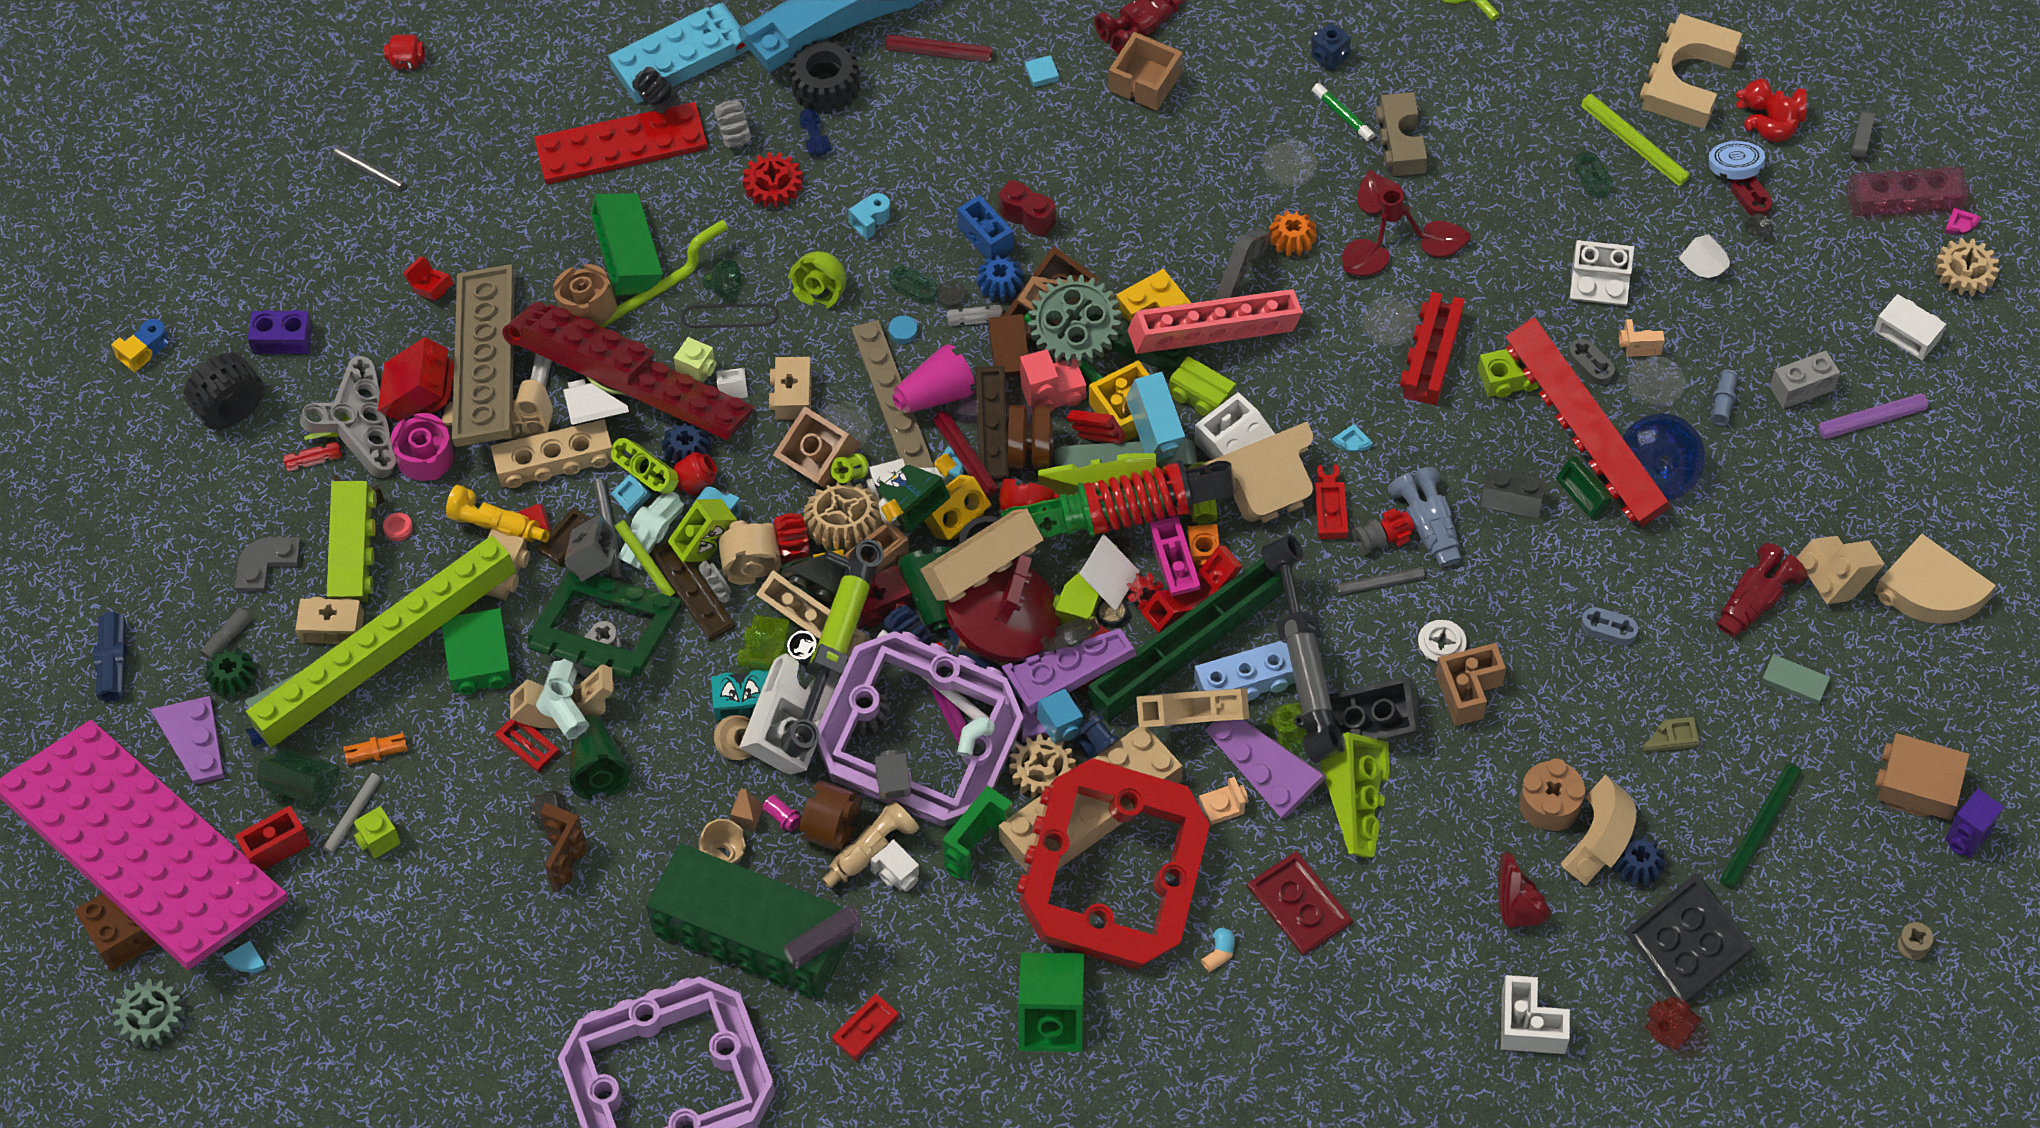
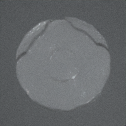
[1262,139,1318,188]
[1362,296,1419,347]
[1627,356,1686,408]
[818,401,872,449]

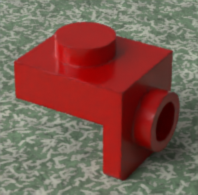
[403,256,454,301]

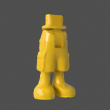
[446,485,550,543]

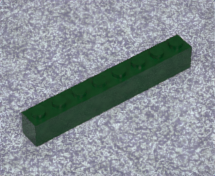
[1088,558,1284,723]

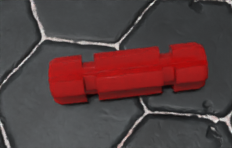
[283,442,341,471]

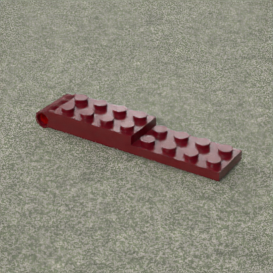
[502,301,754,440]

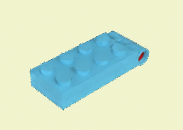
[608,3,749,104]

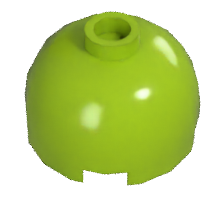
[788,251,846,308]

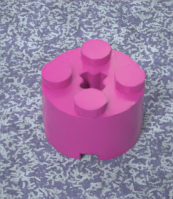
[391,413,454,481]

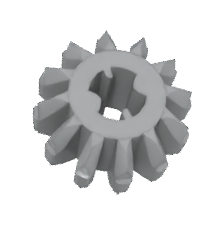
[714,100,751,148]

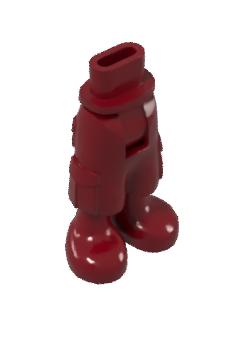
[1094,0,1185,55]
[1716,543,1808,638]

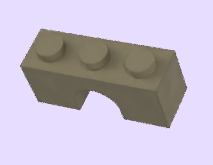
[1375,92,1427,176]

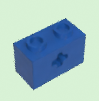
[957,194,1014,260]

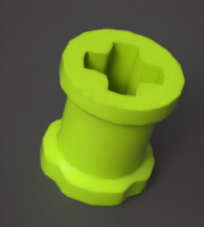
[830,453,869,483]

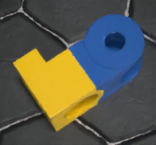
[111,319,168,372]

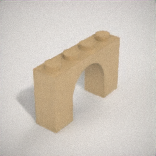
[1640,14,1743,129]

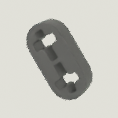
[1850,110,1875,159]
[1568,339,1615,385]

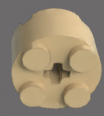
[718,520,782,585]

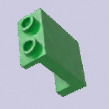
[442,608,513,695]
[942,785,1013,882]

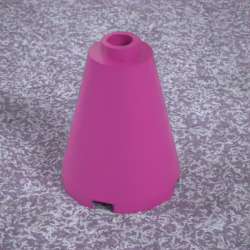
[892,344,975,413]

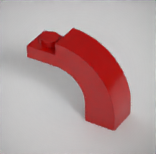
[1141,545,1243,633]

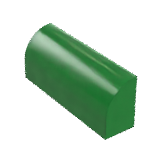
[590,193,663,295]

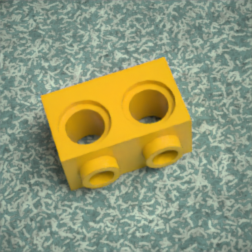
[924,475,991,540]

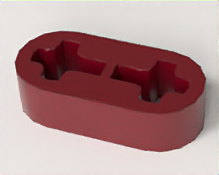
[1730,176,1772,218]

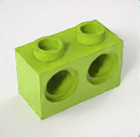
[1478,349,1539,397]

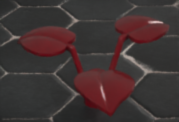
[1342,170,1471,277]

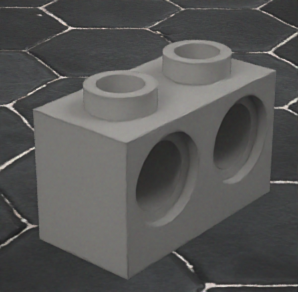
[1770,351,1840,409]

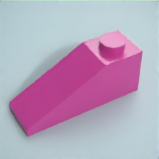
[1150,516,1201,596]

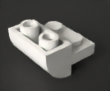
[1569,240,1634,306]

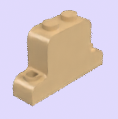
[1202,422,1313,524]

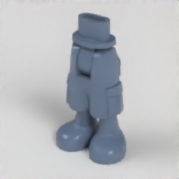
[1387,467,1462,567]

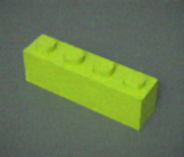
[327,481,377,602]

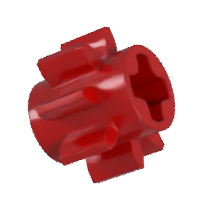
[1380,508,1415,546]
[1127,572,1163,610]

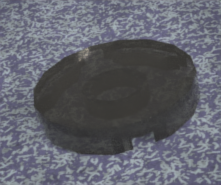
[1040,616,1100,651]

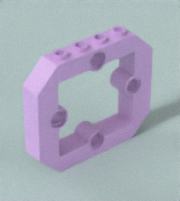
[817,631,1023,827]
[558,977,775,1128]

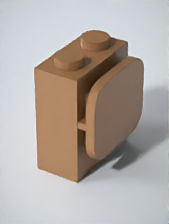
[1875,733,1969,820]

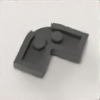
[235,537,302,593]

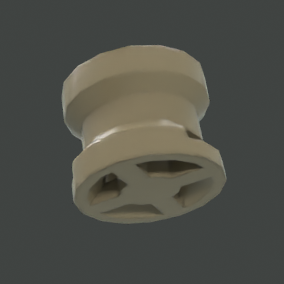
[1897,922,1933,960]

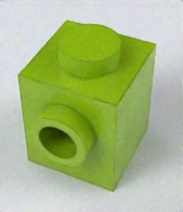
[353,806,401,859]

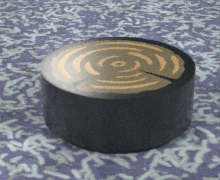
[1097,600,1127,628]

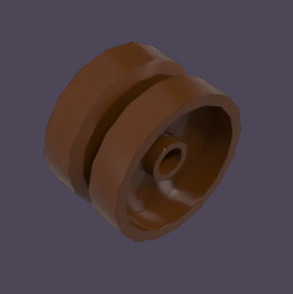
[1008,405,1053,470]

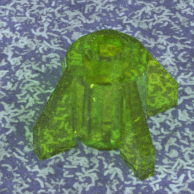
[1265,702,1306,750]

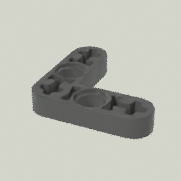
[1215,228,1272,300]

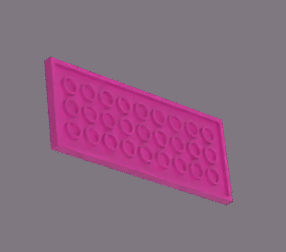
[0,720,288,971]

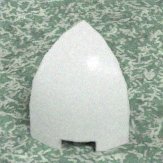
[1679,234,1730,278]

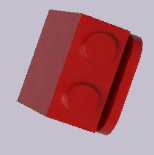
[377,337,454,421]

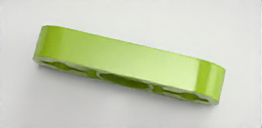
[611,438,678,494]

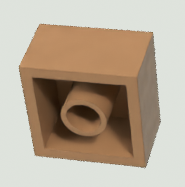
[773,406,861,489]

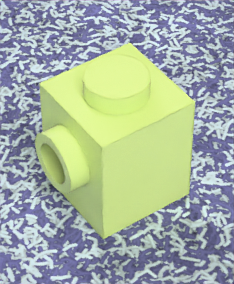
[674,337,716,383]

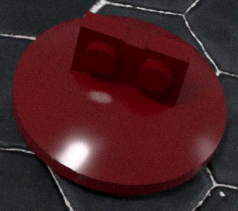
[943,554,1060,662]

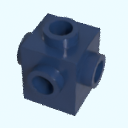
[1311,22,1351,71]

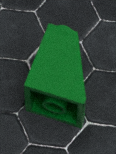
[1018,952,1084,1052]

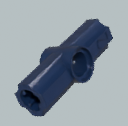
[93,612,129,702]

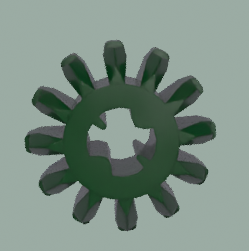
[204,647,257,699]

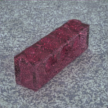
[1846,167,1969,217]

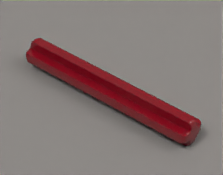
[886,34,993,63]
[933,411,998,498]

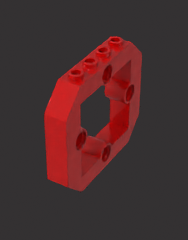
[1016,758,1210,969]

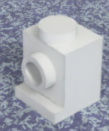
[871,839,919,892]

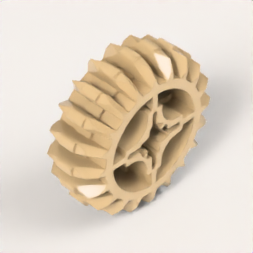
[804,481,883,551]

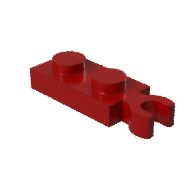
[1314,465,1348,539]

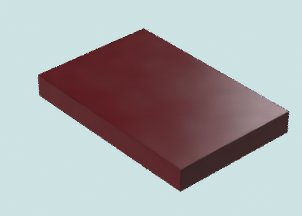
[1246,851,1353,956]

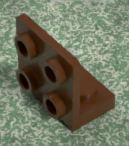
[540,803,587,893]
[75,893,158,972]

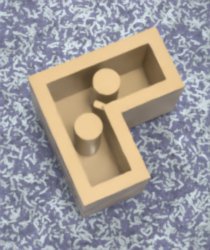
[1796,536,1885,604]

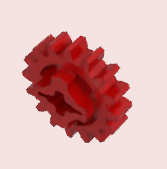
[742,152,803,208]

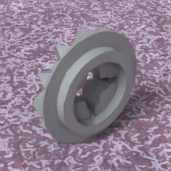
[699,560,732,603]

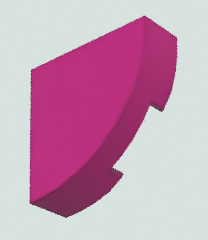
[1944,208,1981,235]

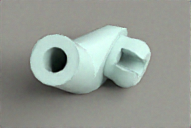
[957,716,995,757]

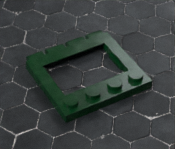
[528,571,681,680]

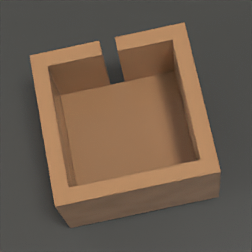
[1108,32,1183,111]

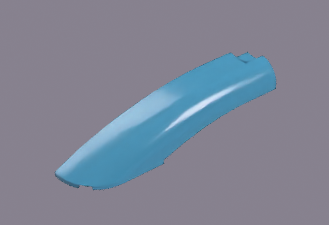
[738,0,924,73]

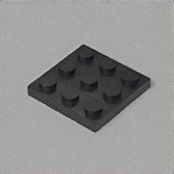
[1624,873,1756,1008]

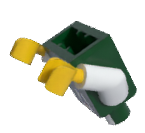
[878,453,957,533]

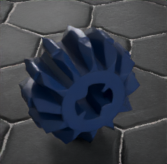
[661,421,711,466]
[883,605,931,645]
[1613,834,1666,888]

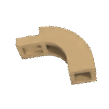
[510,664,614,729]
[1137,688,1250,727]
[1561,775,1636,885]

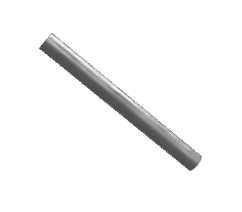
[593,478,625,581]

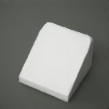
[716,368,748,398]

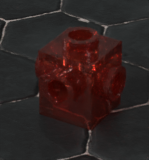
[1645,996,1702,1051]

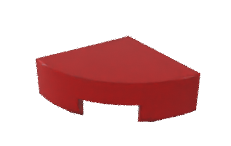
[517,503,552,532]

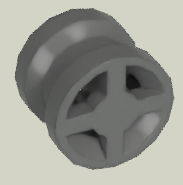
[1352,519,1387,555]

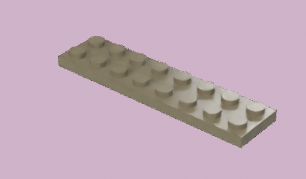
[452,264,515,447]

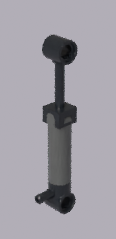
[1261,533,1346,763]

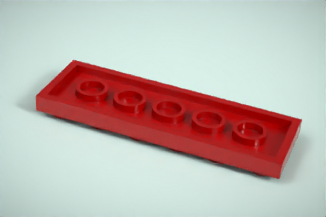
[534,102,708,185]

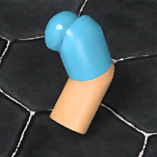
[1201,928,1235,973]

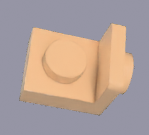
[1619,319,1664,357]
[1199,777,1248,825]

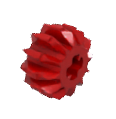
[773,513,809,563]

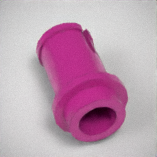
[762,795,801,832]

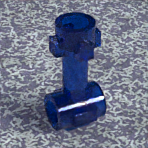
[799,109,831,157]

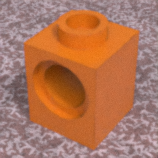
[1187,524,1219,571]

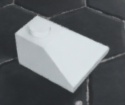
[563,379,629,425]

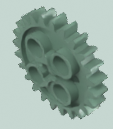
[1028,275,1122,366]

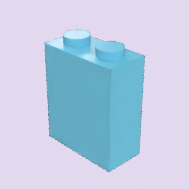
[1126,372,1185,463]

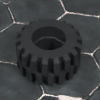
[790,40,860,114]
[183,352,265,430]

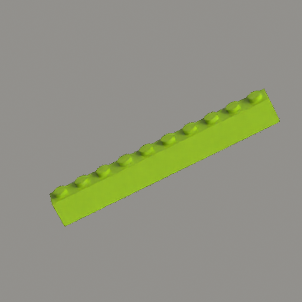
[246,535,516,748]

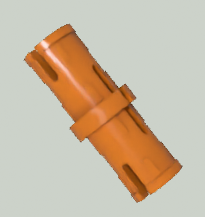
[343,732,408,765]

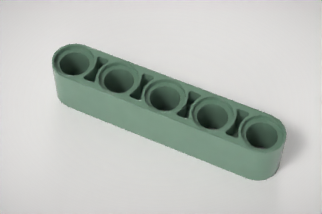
[1053,439,1197,470]

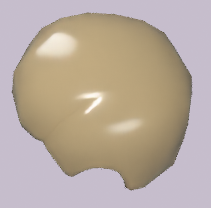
[699,819,746,865]

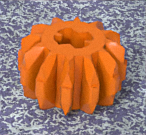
[1269,209,1317,258]

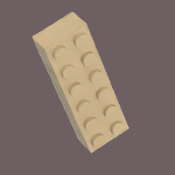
[998,726,1182,872]

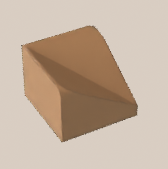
[731,788,764,832]

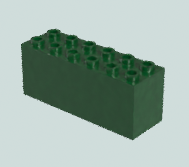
[646,842,853,999]

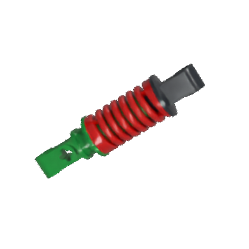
[1002,460,1236,538]

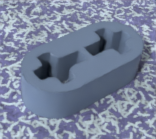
[1581,607,1638,645]

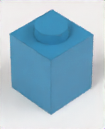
[1036,689,1083,744]

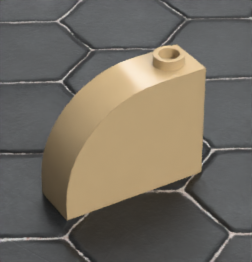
[1875,534,1996,624]

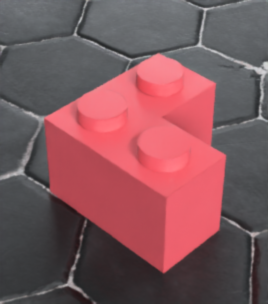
[1020,349,1086,414]

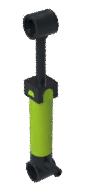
[780,539,884,758]

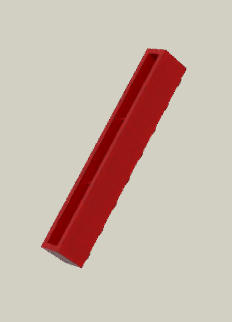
[1505,317,1671,527]

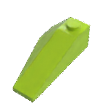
[1038,453,1156,516]
[1322,732,1390,858]

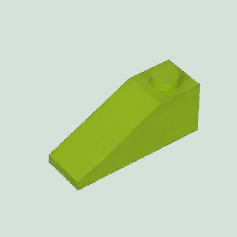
[1053,545,1117,632]

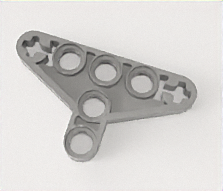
[300,356,396,478]

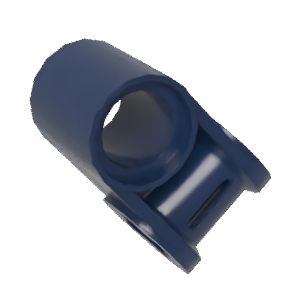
[1073,715,1119,761]

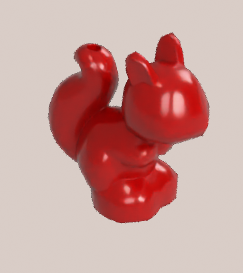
[1736,78,1806,142]

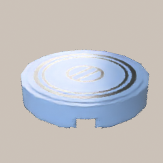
[1709,141,1765,180]

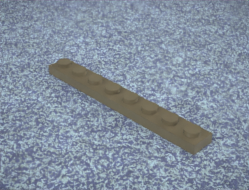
[851,320,934,468]

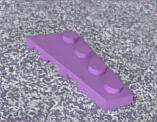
[1002,628,1136,714]
[1205,719,1328,818]

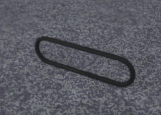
[680,303,779,328]

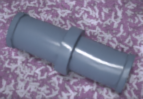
[1710,369,1738,426]

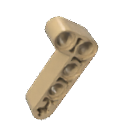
[442,379,553,440]

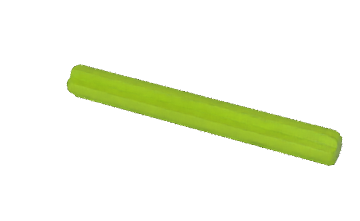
[1581,94,1689,186]

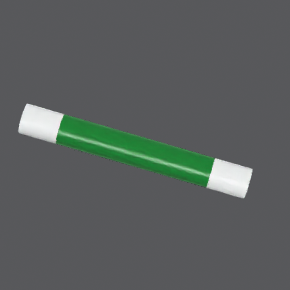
[1312,83,1375,142]

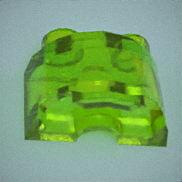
[737,615,789,671]

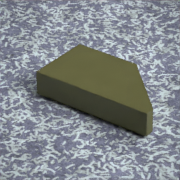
[1643,717,1700,753]

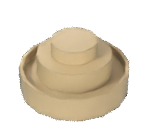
[714,715,751,760]

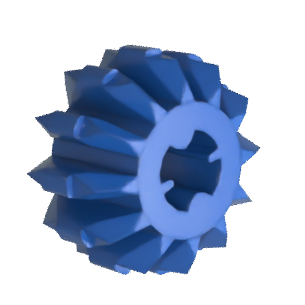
[976,254,1024,303]

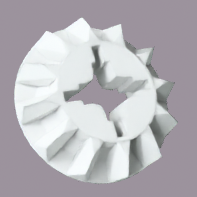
[1418,620,1466,663]

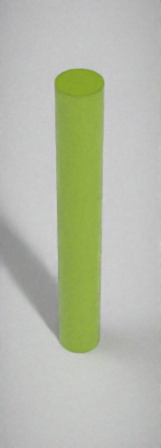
[614,520,675,596]

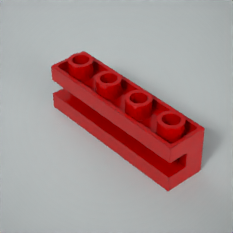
[1400,291,1465,406]

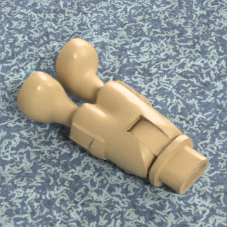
[821,801,920,889]

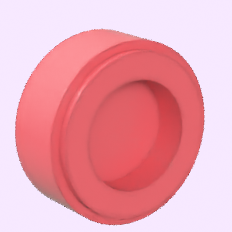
[383,513,413,541]

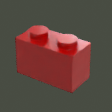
[234,806,311,871]

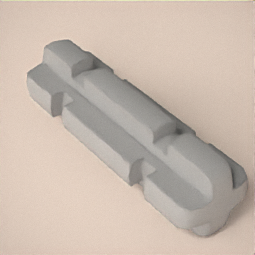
[947,305,1003,326]

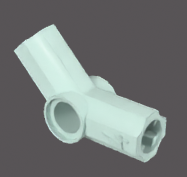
[617,492,684,570]
[536,659,589,740]

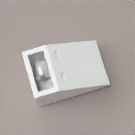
[1194,392,1275,460]

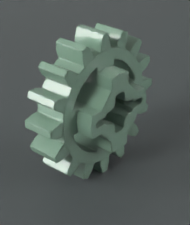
[112,979,185,1048]

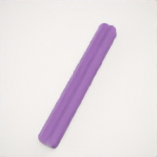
[1818,393,1929,439]

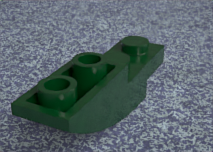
[1077,302,1190,371]

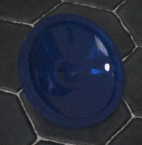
[1622,414,1706,501]

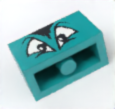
[711,670,769,721]

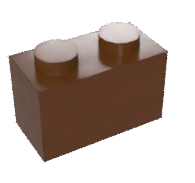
[988,314,1033,378]

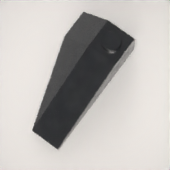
[1292,676,1422,740]

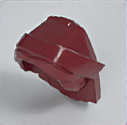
[1498,852,1552,928]

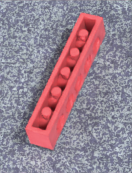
[1128,289,1303,354]

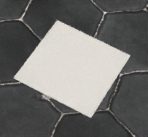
[1079,534,1139,611]

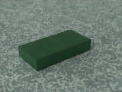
[1555,456,1613,519]

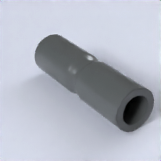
[199,608,252,661]

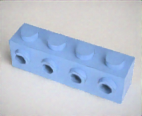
[1194,641,1295,701]

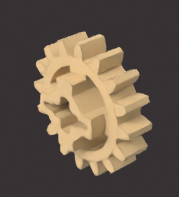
[1935,238,1999,296]
[1009,734,1076,799]

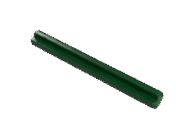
[1720,763,1802,889]

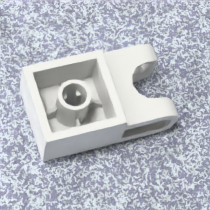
[739,653,836,775]

